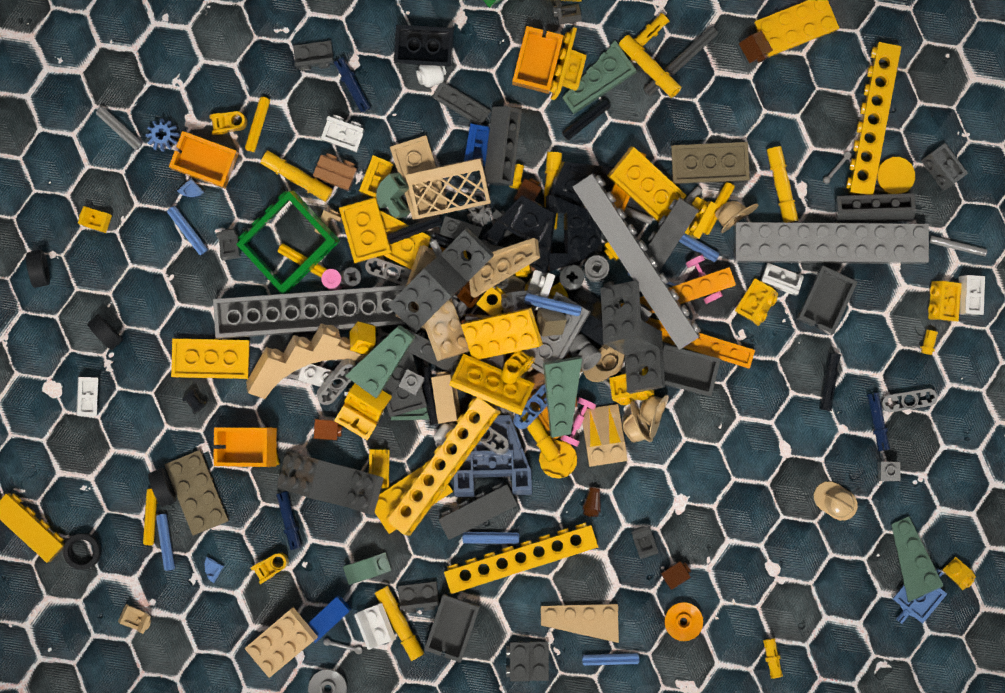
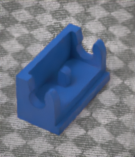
[464,123,490,167]

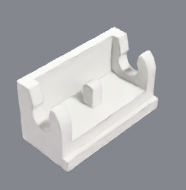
[761,263,804,296]
[959,275,985,315]
[76,377,98,416]

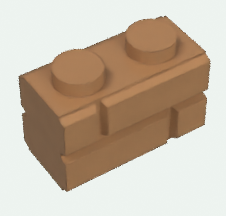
[313,153,358,191]

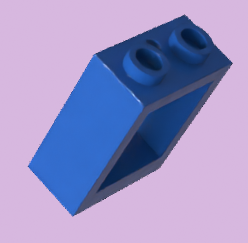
[308,595,352,643]

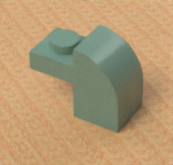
[376,173,411,219]
[343,552,391,585]

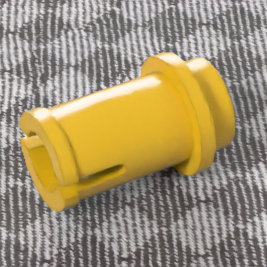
[509,164,524,189]
[920,330,938,355]

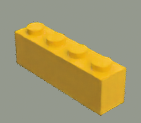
[0,493,65,563]

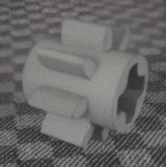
[467,205,491,226]

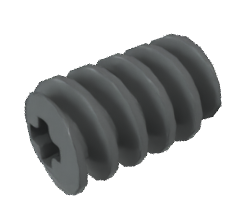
[559,265,584,292]

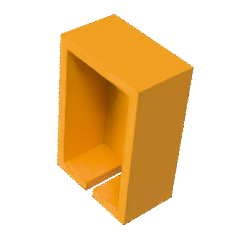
[512,26,564,94]
[169,131,239,189]
[214,428,277,467]

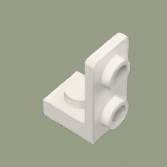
[288,364,333,390]

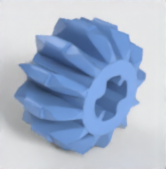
[146,119,179,152]

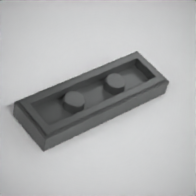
[432,82,491,126]

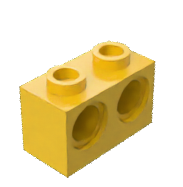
[476,286,505,316]
[334,403,381,440]

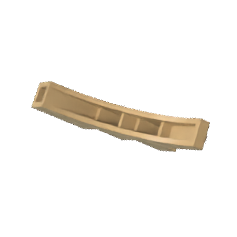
[246,323,370,399]

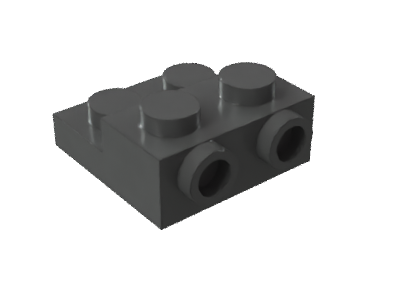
[506,641,549,681]

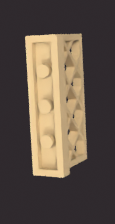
[405,157,491,219]

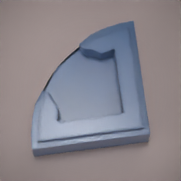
[177,178,204,198]
[204,557,224,583]

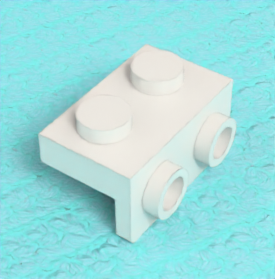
[321,115,365,153]

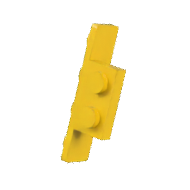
[550,27,587,100]

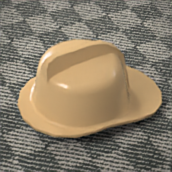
[715,201,759,233]
[584,347,624,382]
[640,395,669,439]
[623,401,653,442]
[814,482,857,520]

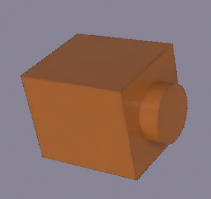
[314,419,342,440]

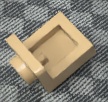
[314,209,342,235]
[118,604,151,634]

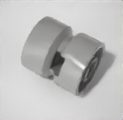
[584,255,609,282]
[568,334,601,371]

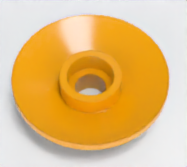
[665,602,703,641]

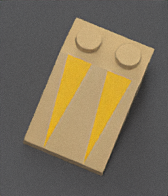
[580,404,628,467]

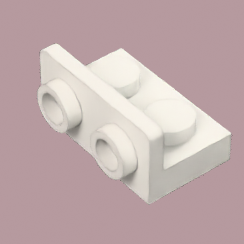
[527,270,555,312]
[354,603,396,650]

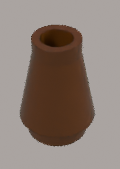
[582,488,601,517]

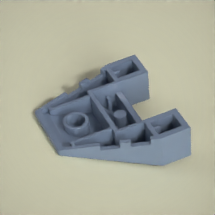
[454,415,532,497]

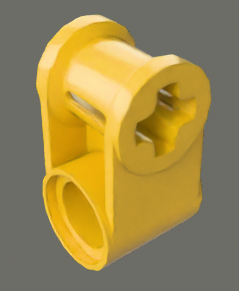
[209,111,248,135]
[501,350,535,384]
[251,553,289,584]

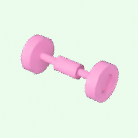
[686,255,723,304]
[322,269,342,291]
[560,397,597,447]

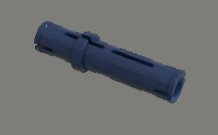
[334,57,371,113]
[867,393,890,451]
[276,491,302,550]

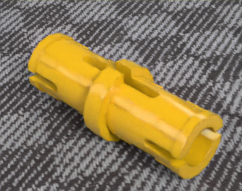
[634,13,670,47]
[763,638,783,679]

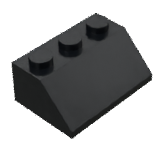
[394,25,454,67]
[569,288,609,350]

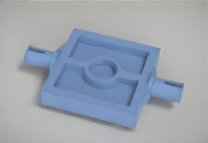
[892,569,947,624]

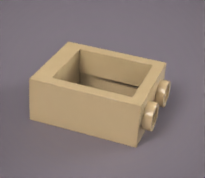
[431,371,461,424]

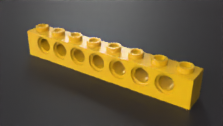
[846,42,901,195]
[387,397,501,536]
[444,523,598,594]

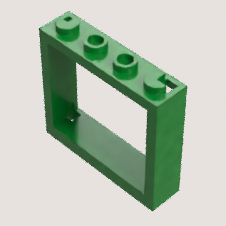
[236,191,340,294]

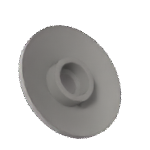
[308,670,347,693]

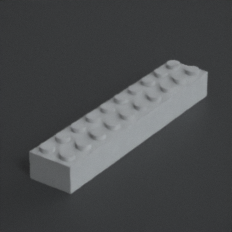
[573,174,701,350]
[734,222,929,264]
[213,285,406,339]

